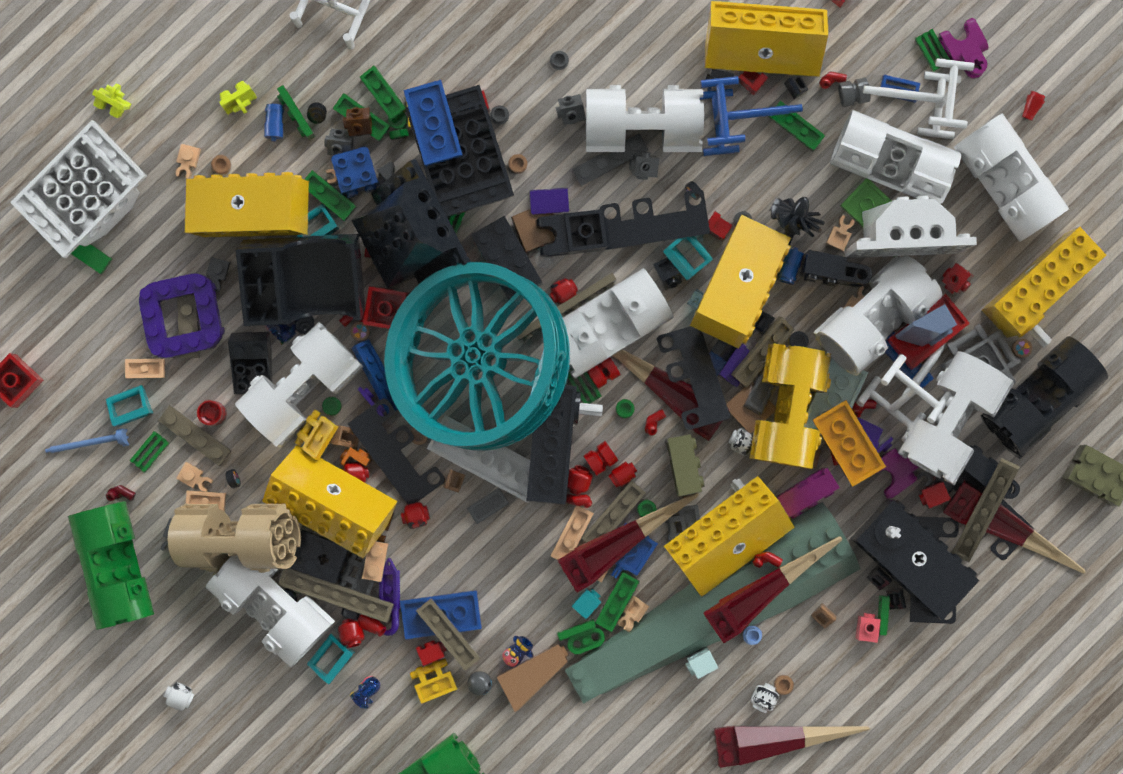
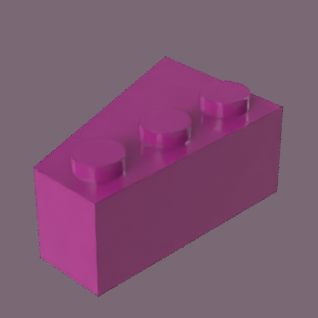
[776,468,840,519]

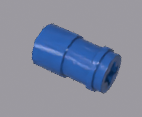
[264,104,284,142]
[777,247,804,285]

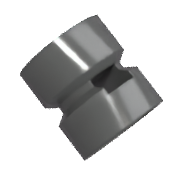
[838,78,871,107]

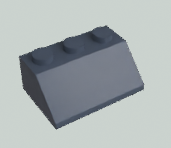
[895,304,957,346]

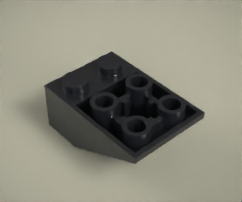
[228,332,272,394]

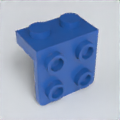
[331,147,380,198]

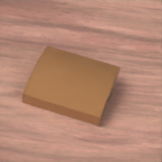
[511,209,555,253]
[726,382,776,433]

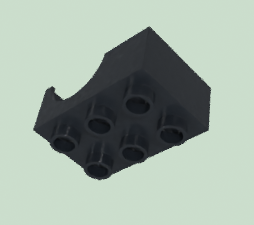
[235,234,365,326]

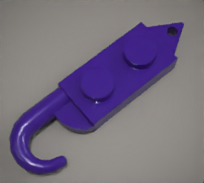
[379,558,400,636]

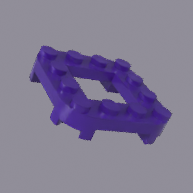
[139,273,225,358]

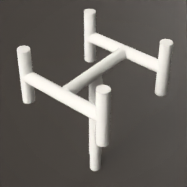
[290,0,370,49]
[863,58,974,139]
[856,343,952,442]

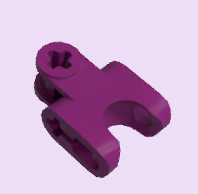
[938,18,989,79]
[873,448,919,499]

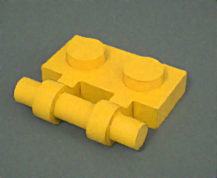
[294,409,338,460]
[410,658,458,704]

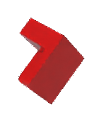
[738,71,768,95]
[708,211,732,241]

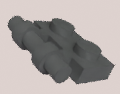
[665,505,700,541]
[338,552,375,595]

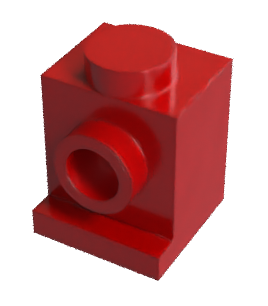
[416,640,447,666]

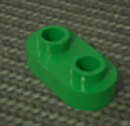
[567,627,605,654]

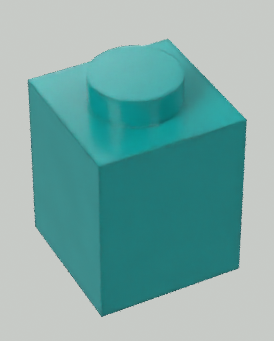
[572,588,601,619]

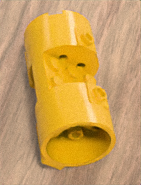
[750,343,831,469]

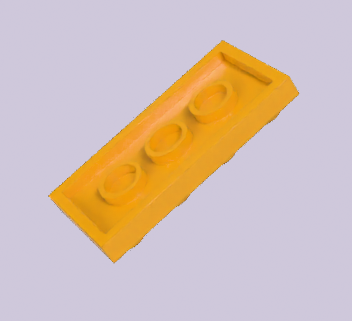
[812,400,886,487]

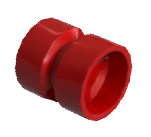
[587,357,621,389]
[197,400,227,426]
[583,441,619,476]

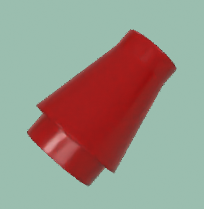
[1022,91,1045,121]
[357,614,387,637]

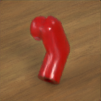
[566,494,592,508]

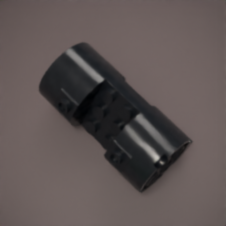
[980,336,1109,459]

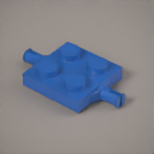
[610,522,658,579]

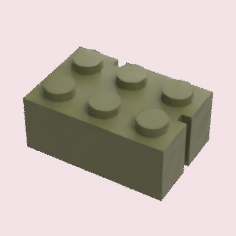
[666,434,705,496]
[1062,445,1123,507]

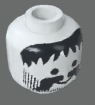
[728,428,753,456]
[164,682,194,711]
[751,683,779,713]

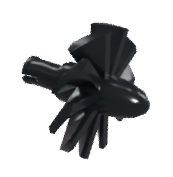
[770,197,825,245]

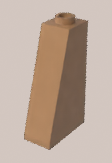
[497,643,569,712]

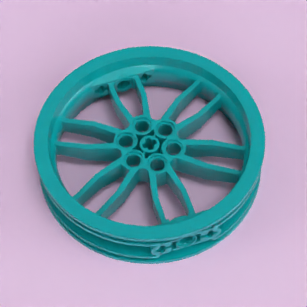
[384,262,570,451]

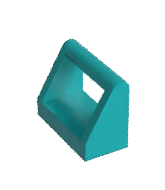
[297,203,339,237]
[663,236,713,280]
[106,385,154,427]
[307,634,355,685]

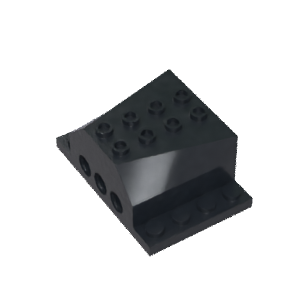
[405,84,515,217]
[351,159,471,288]

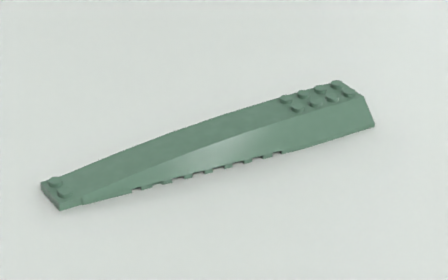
[565,502,861,704]

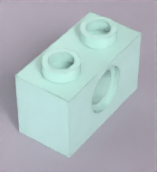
[685,647,719,679]

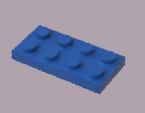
[403,80,463,166]
[400,590,482,639]

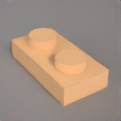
[125,359,165,379]
[186,490,226,512]
[362,541,389,582]

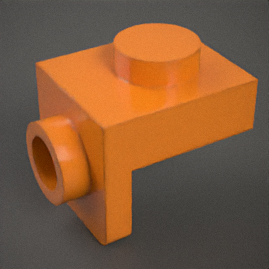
[340,447,372,466]

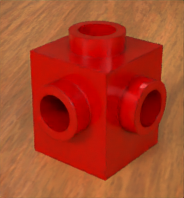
[942,263,974,294]

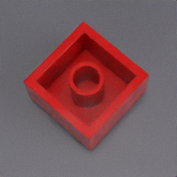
[363,286,410,329]
[0,353,44,408]

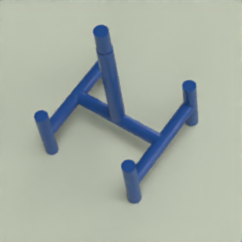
[700,76,803,156]

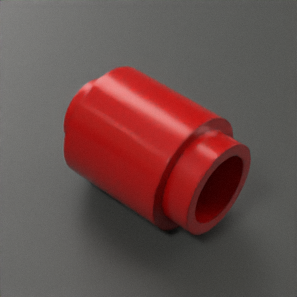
[608,461,638,488]

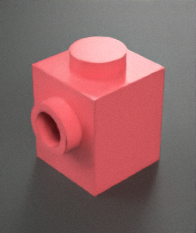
[855,613,881,643]

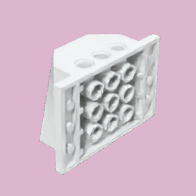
[10,120,147,258]
[845,196,977,258]

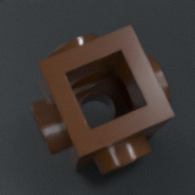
[343,107,372,136]

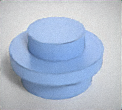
[743,625,762,645]

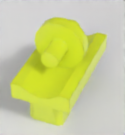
[219,81,257,115]
[92,83,131,118]

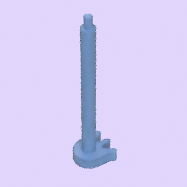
[45,428,129,453]

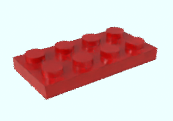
[887,294,970,370]

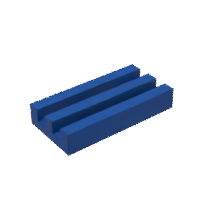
[880,75,921,103]

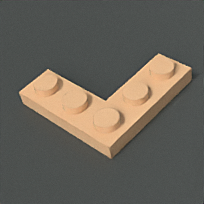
[551,506,609,582]

